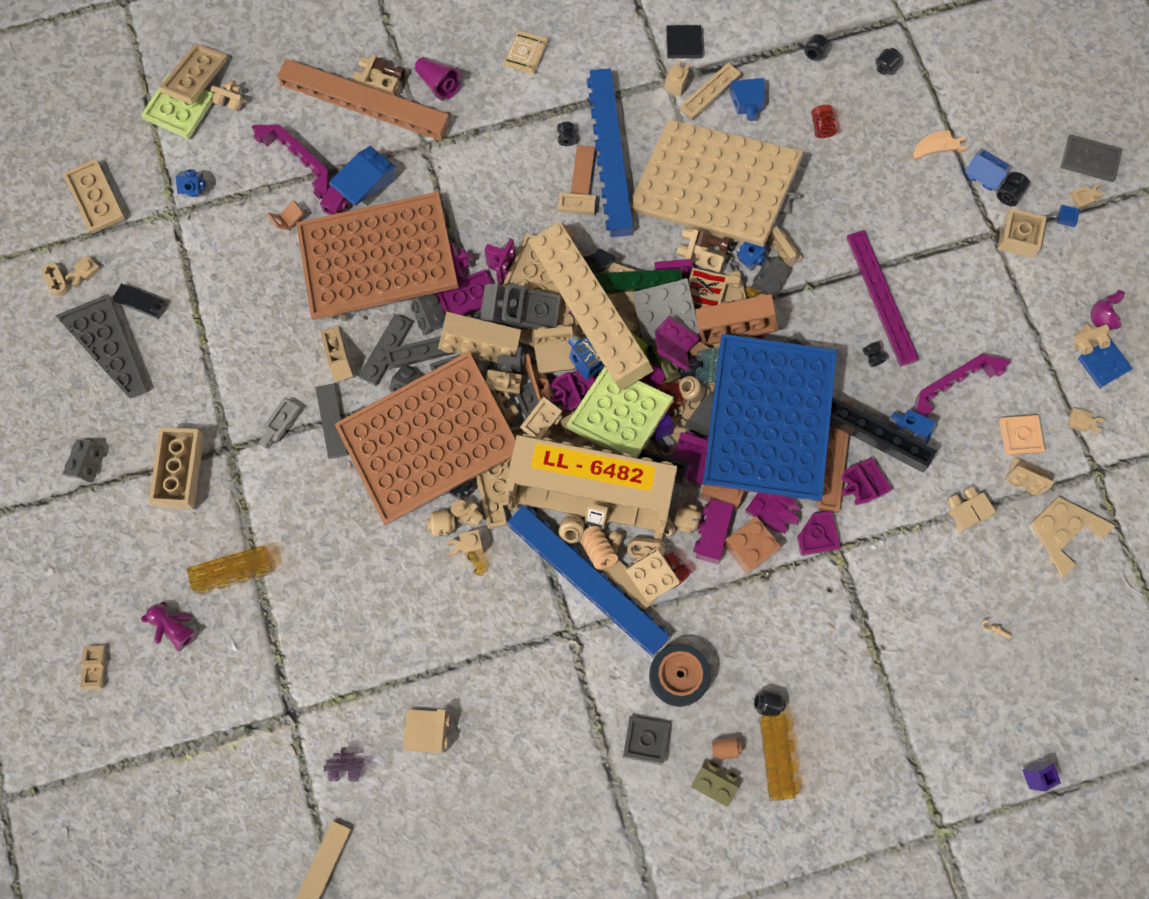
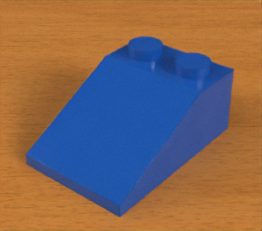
[329,146,396,206]

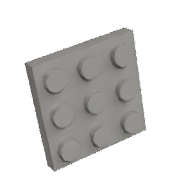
[632,279,700,347]

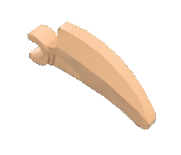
[912,130,968,159]

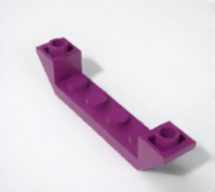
[252,124,331,200]
[913,354,1011,418]

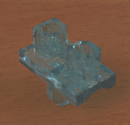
[695,347,719,385]

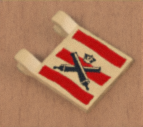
[688,268,741,307]

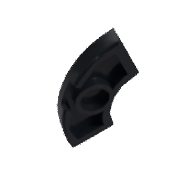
[582,248,616,273]

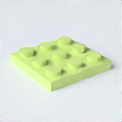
[141,74,214,139]

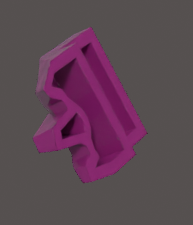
[550,370,595,412]
[841,457,892,505]
[745,493,801,534]

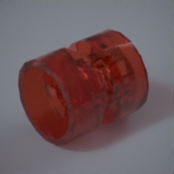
[811,104,838,138]
[665,552,692,589]

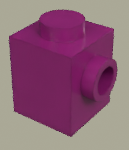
[320,186,349,215]

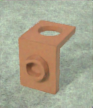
[267,200,305,230]

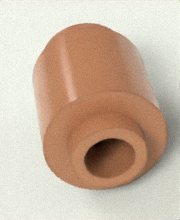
[712,737,742,760]

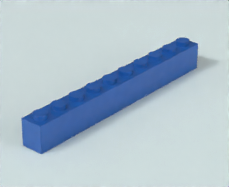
[586,68,633,237]
[507,506,670,658]

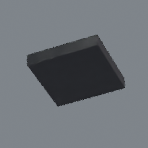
[666,25,702,59]

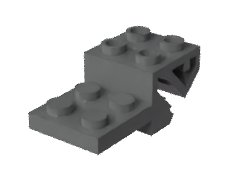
[479,284,561,330]

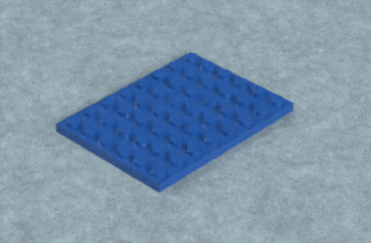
[702,334,837,502]

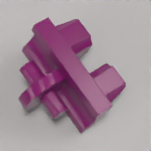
[450,243,473,279]

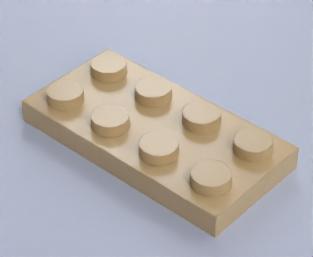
[159,43,227,104]
[63,159,125,234]

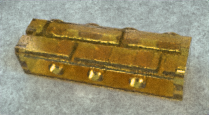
[187,546,273,595]
[759,714,799,801]

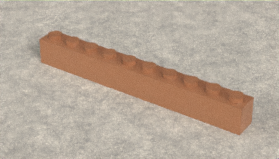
[277,59,450,141]

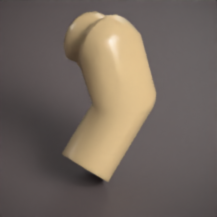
[663,517,675,537]
[609,530,622,554]

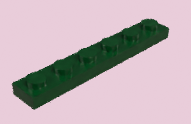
[593,269,682,293]

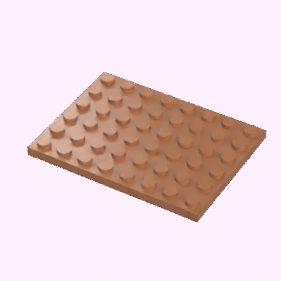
[296,191,459,320]
[335,351,516,525]

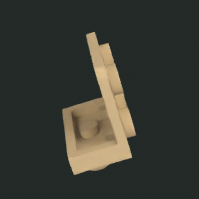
[533,325,575,374]
[403,709,450,754]

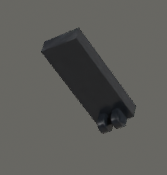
[112,283,167,320]

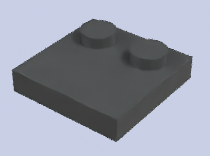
[623,716,670,765]

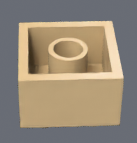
[997,208,1047,258]

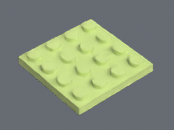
[566,367,673,458]

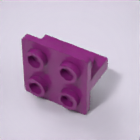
[484,238,516,285]

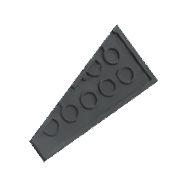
[55,294,147,399]

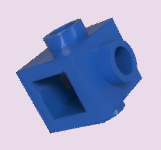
[176,169,206,197]
[737,242,766,271]

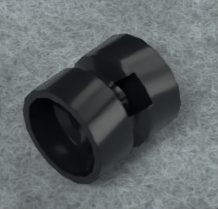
[996,172,1030,207]

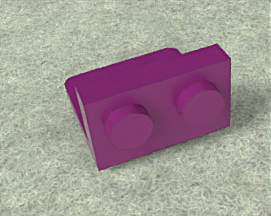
[673,432,708,485]

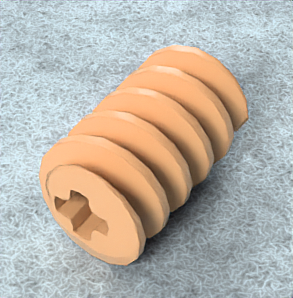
[580,526,618,570]

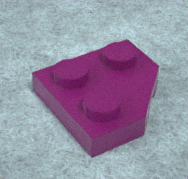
[797,511,840,556]

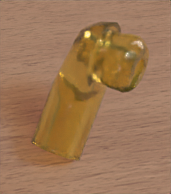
[745,286,767,298]
[467,551,486,576]

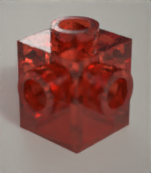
[655,382,683,412]

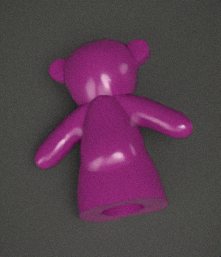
[141,601,196,652]

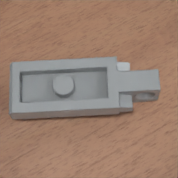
[259,397,301,449]

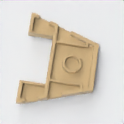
[1031,497,1115,578]

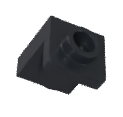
[447,480,473,500]

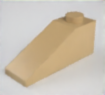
[320,326,353,382]

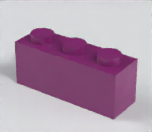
[693,499,734,564]

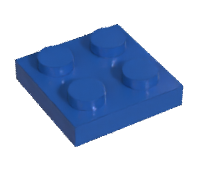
[1077,338,1133,389]

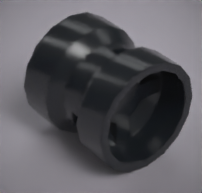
[557,122,576,146]
[862,342,887,367]

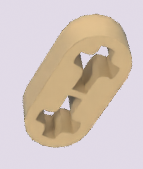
[42,263,69,297]

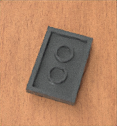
[1060,134,1123,182]

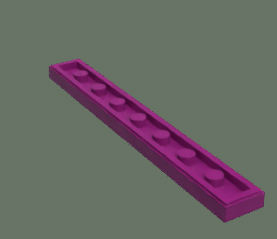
[846,230,919,367]

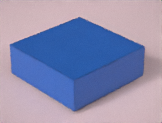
[1057,205,1080,227]

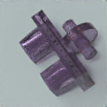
[324,747,364,781]

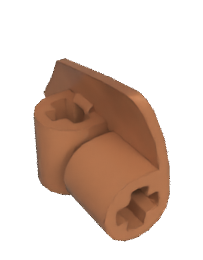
[525,354,555,402]

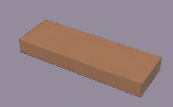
[571,145,595,195]

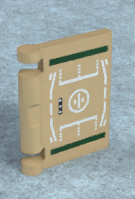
[503,30,549,75]

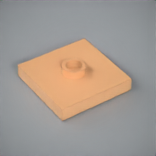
[999,415,1045,456]

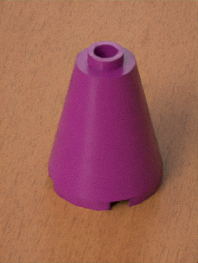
[415,57,462,101]

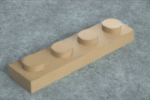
[679,62,741,120]

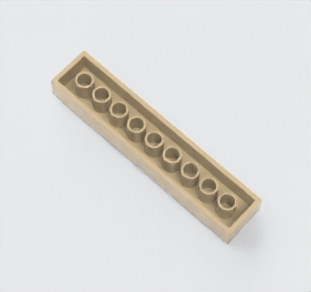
[528,221,653,391]

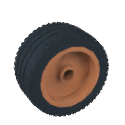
[649,644,711,707]

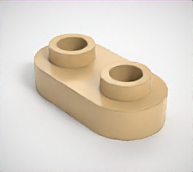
[627,538,667,559]

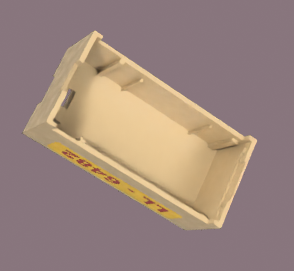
[505,434,677,540]

